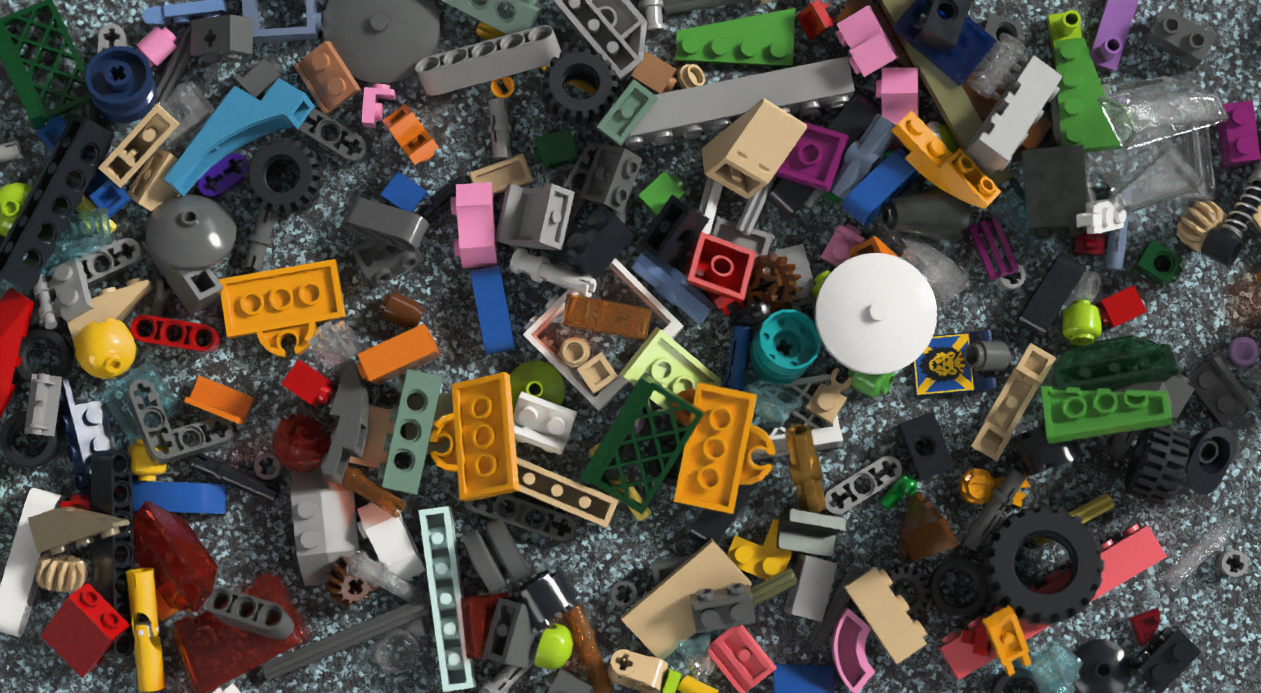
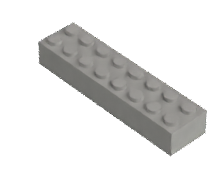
[612,56,855,151]

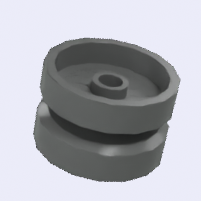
[462,517,530,595]

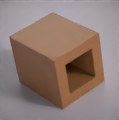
[630,51,678,95]

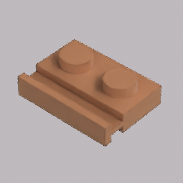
[293,41,361,114]

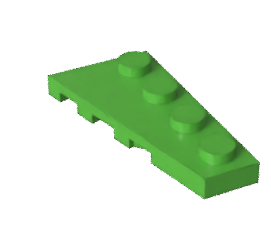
[675,8,796,68]
[1054,37,1124,153]
[1041,386,1173,444]

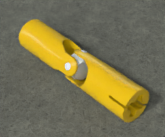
[126,567,166,692]

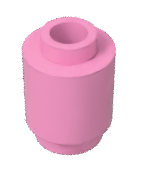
[136,26,177,68]

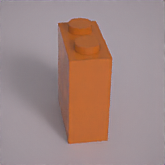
[356,324,441,386]

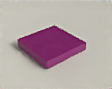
[774,121,849,193]

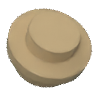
[677,64,705,89]
[560,337,590,367]

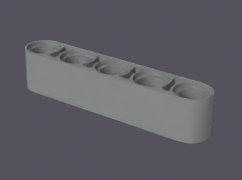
[415,25,561,96]

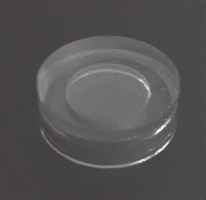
[1078,270,1100,302]

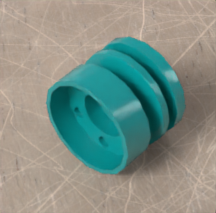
[749,310,821,384]

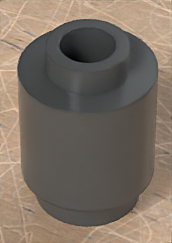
[964,341,1011,371]

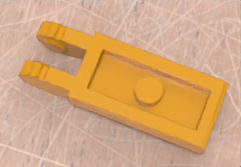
[983,605,1031,676]

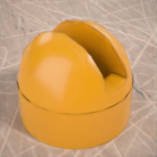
[491,76,515,98]

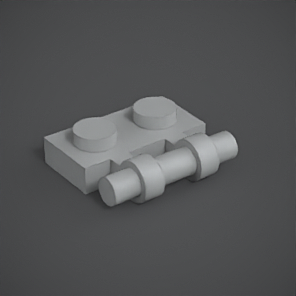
[33,256,93,329]

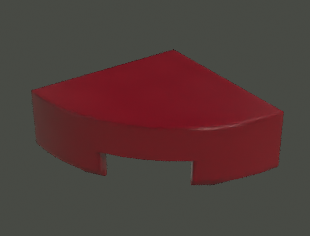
[1128,608,1160,646]

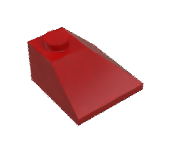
[684,232,756,303]

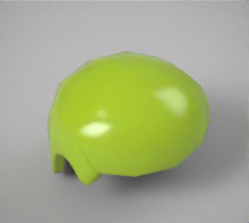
[535,623,573,670]

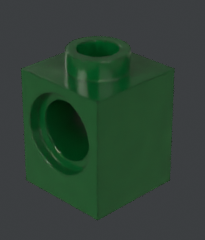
[532,128,579,170]
[1132,240,1184,287]

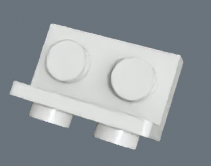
[513,392,577,454]

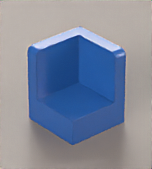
[380,171,429,212]

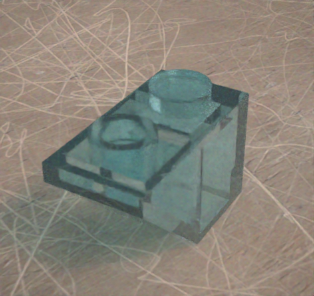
[1029,637,1083,693]

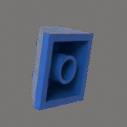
[773,664,835,693]

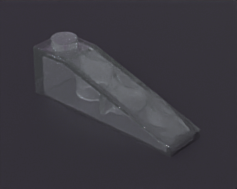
[1098,90,1229,150]
[871,214,971,309]

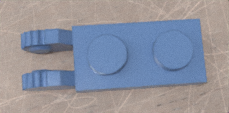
[142,0,229,28]

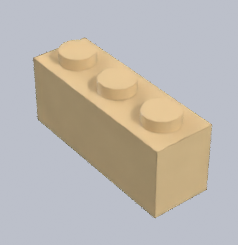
[843,567,927,664]

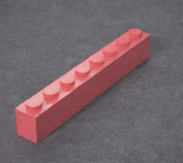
[937,523,1167,680]

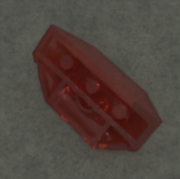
[133,501,218,613]

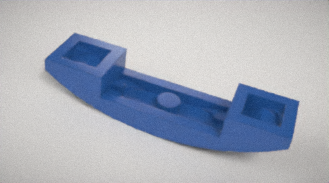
[36,116,132,219]
[132,481,227,514]

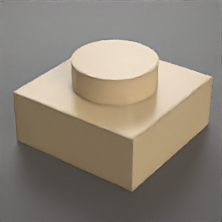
[577,352,619,394]

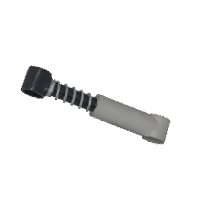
[1200,160,1261,267]

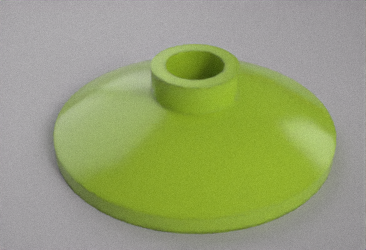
[510,361,565,411]

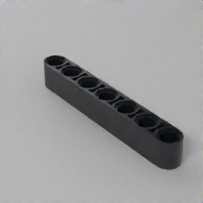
[91,450,135,659]

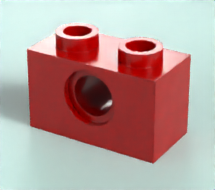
[281,359,336,408]

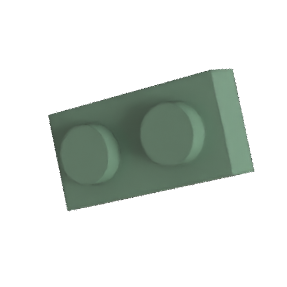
[597,79,658,147]

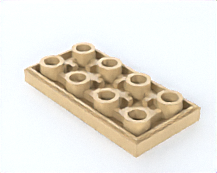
[621,539,752,660]

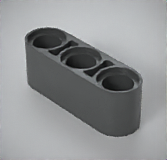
[342,197,429,252]
[205,587,294,640]

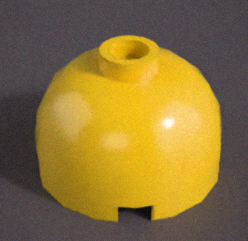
[74,318,137,379]

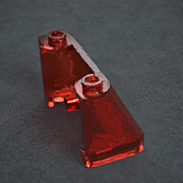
[171,572,313,693]

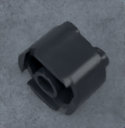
[1011,424,1083,477]
[509,564,579,631]

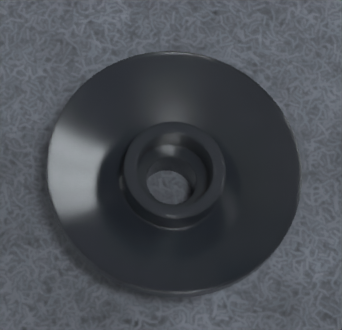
[1070,639,1131,693]

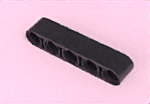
[767,91,882,218]

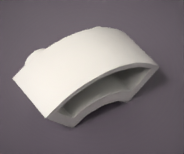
[357,494,426,586]

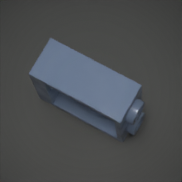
[242,0,323,44]

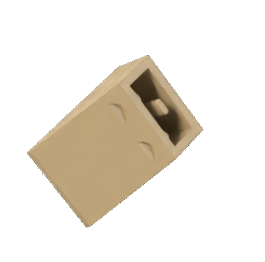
[702,98,807,199]

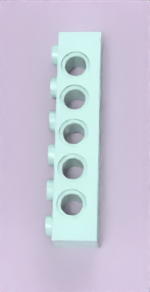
[419,506,476,692]

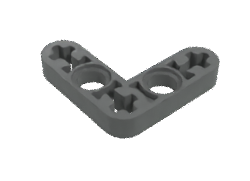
[126,379,233,464]

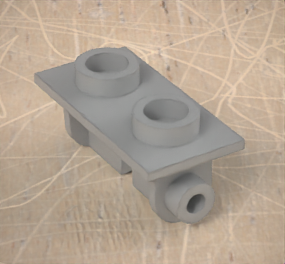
[24,373,62,437]

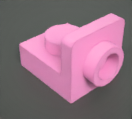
[361,84,396,128]
[820,224,865,268]

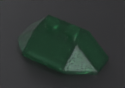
[1051,335,1178,392]

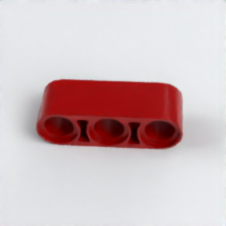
[130,315,221,353]

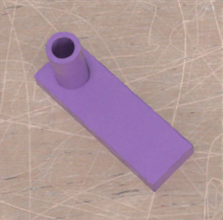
[1090,0,1139,73]

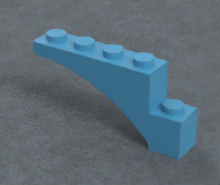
[164,78,315,197]

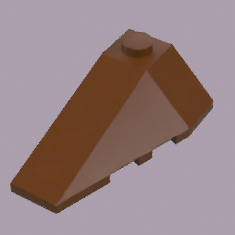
[896,491,958,561]

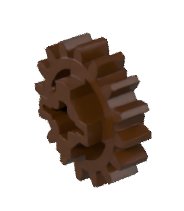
[745,254,802,314]

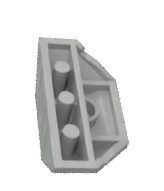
[552,0,647,80]
[291,464,360,586]

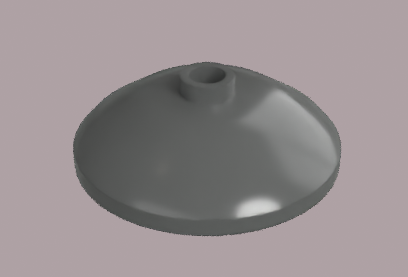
[146,195,236,271]

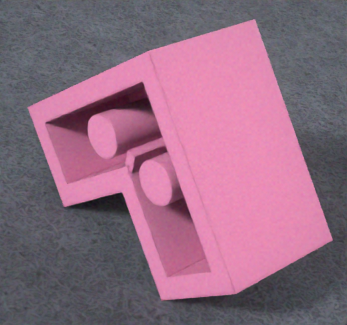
[835,6,899,77]

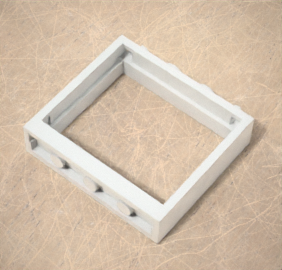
[523,258,684,412]

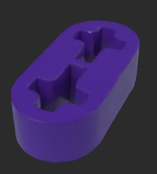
[198,153,248,199]

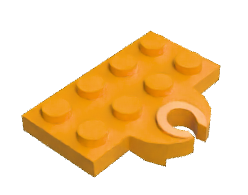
[218,259,346,358]
[429,372,519,502]
[674,382,776,514]

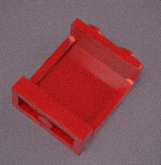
[40,583,129,678]

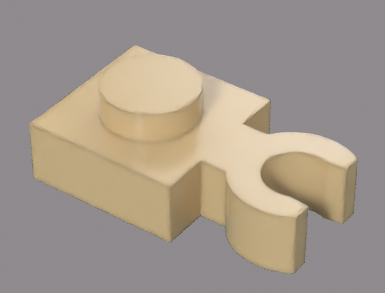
[805,368,852,425]

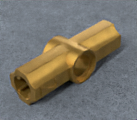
[785,424,826,514]

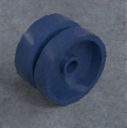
[85,46,157,123]

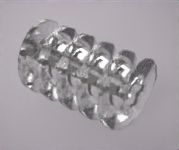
[966,33,1029,100]

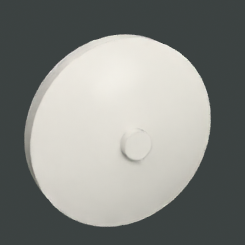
[815,253,937,375]

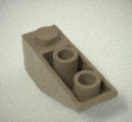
[28,506,130,555]

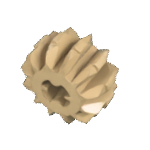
[1176,199,1228,252]
[35,553,88,593]

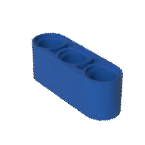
[841,148,920,227]
[471,265,515,355]

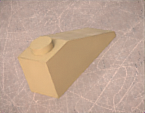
[98,103,180,188]

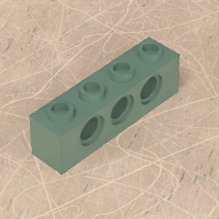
[441,0,544,35]
[377,369,443,495]

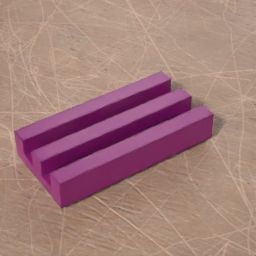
[969,217,1019,281]

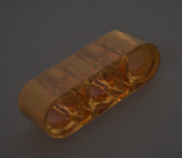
[561,294,652,340]

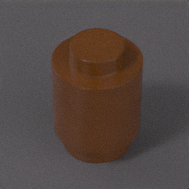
[379,291,425,330]

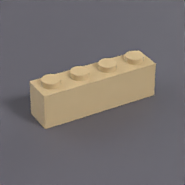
[516,457,619,528]

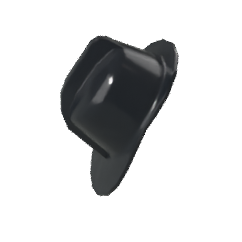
[1186,427,1238,495]

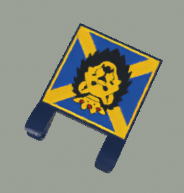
[912,330,997,397]

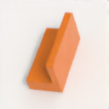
[183,375,256,425]

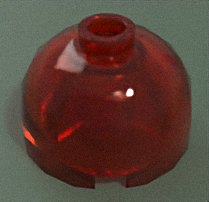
[272,414,332,473]

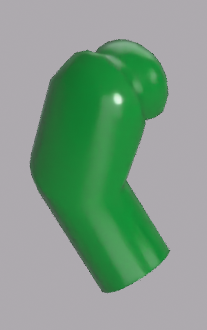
[878,475,917,512]

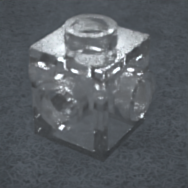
[308,320,362,371]

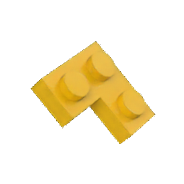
[727,518,793,580]

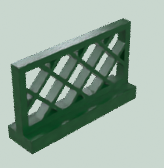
[0,0,92,131]
[579,372,705,514]

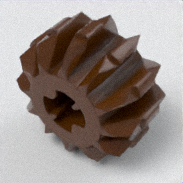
[325,555,377,607]

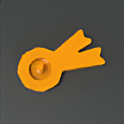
[958,468,1030,507]

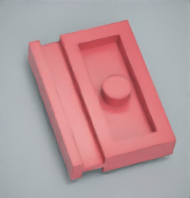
[704,625,777,693]

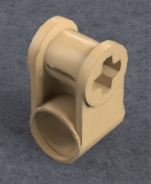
[607,649,668,693]

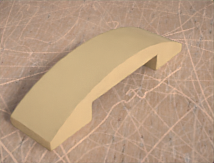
[970,343,1056,462]

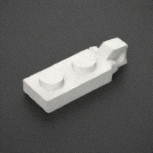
[1076,198,1126,234]

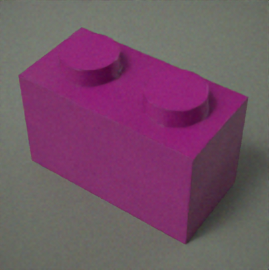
[1215,101,1261,168]

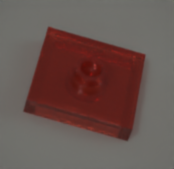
[461,592,509,659]

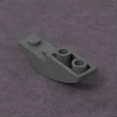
[321,358,370,484]

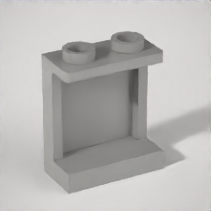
[495,184,575,250]

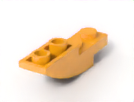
[891,110,1001,209]

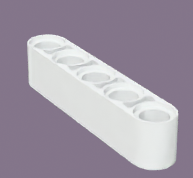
[0,487,63,637]

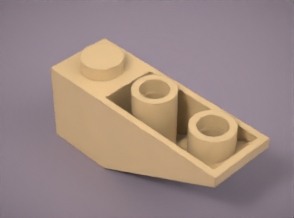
[67,277,155,342]

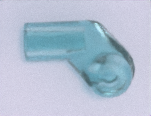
[678,631,712,659]

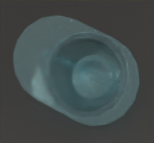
[741,370,803,428]

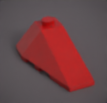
[0,287,34,418]

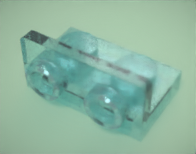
[53,208,112,259]

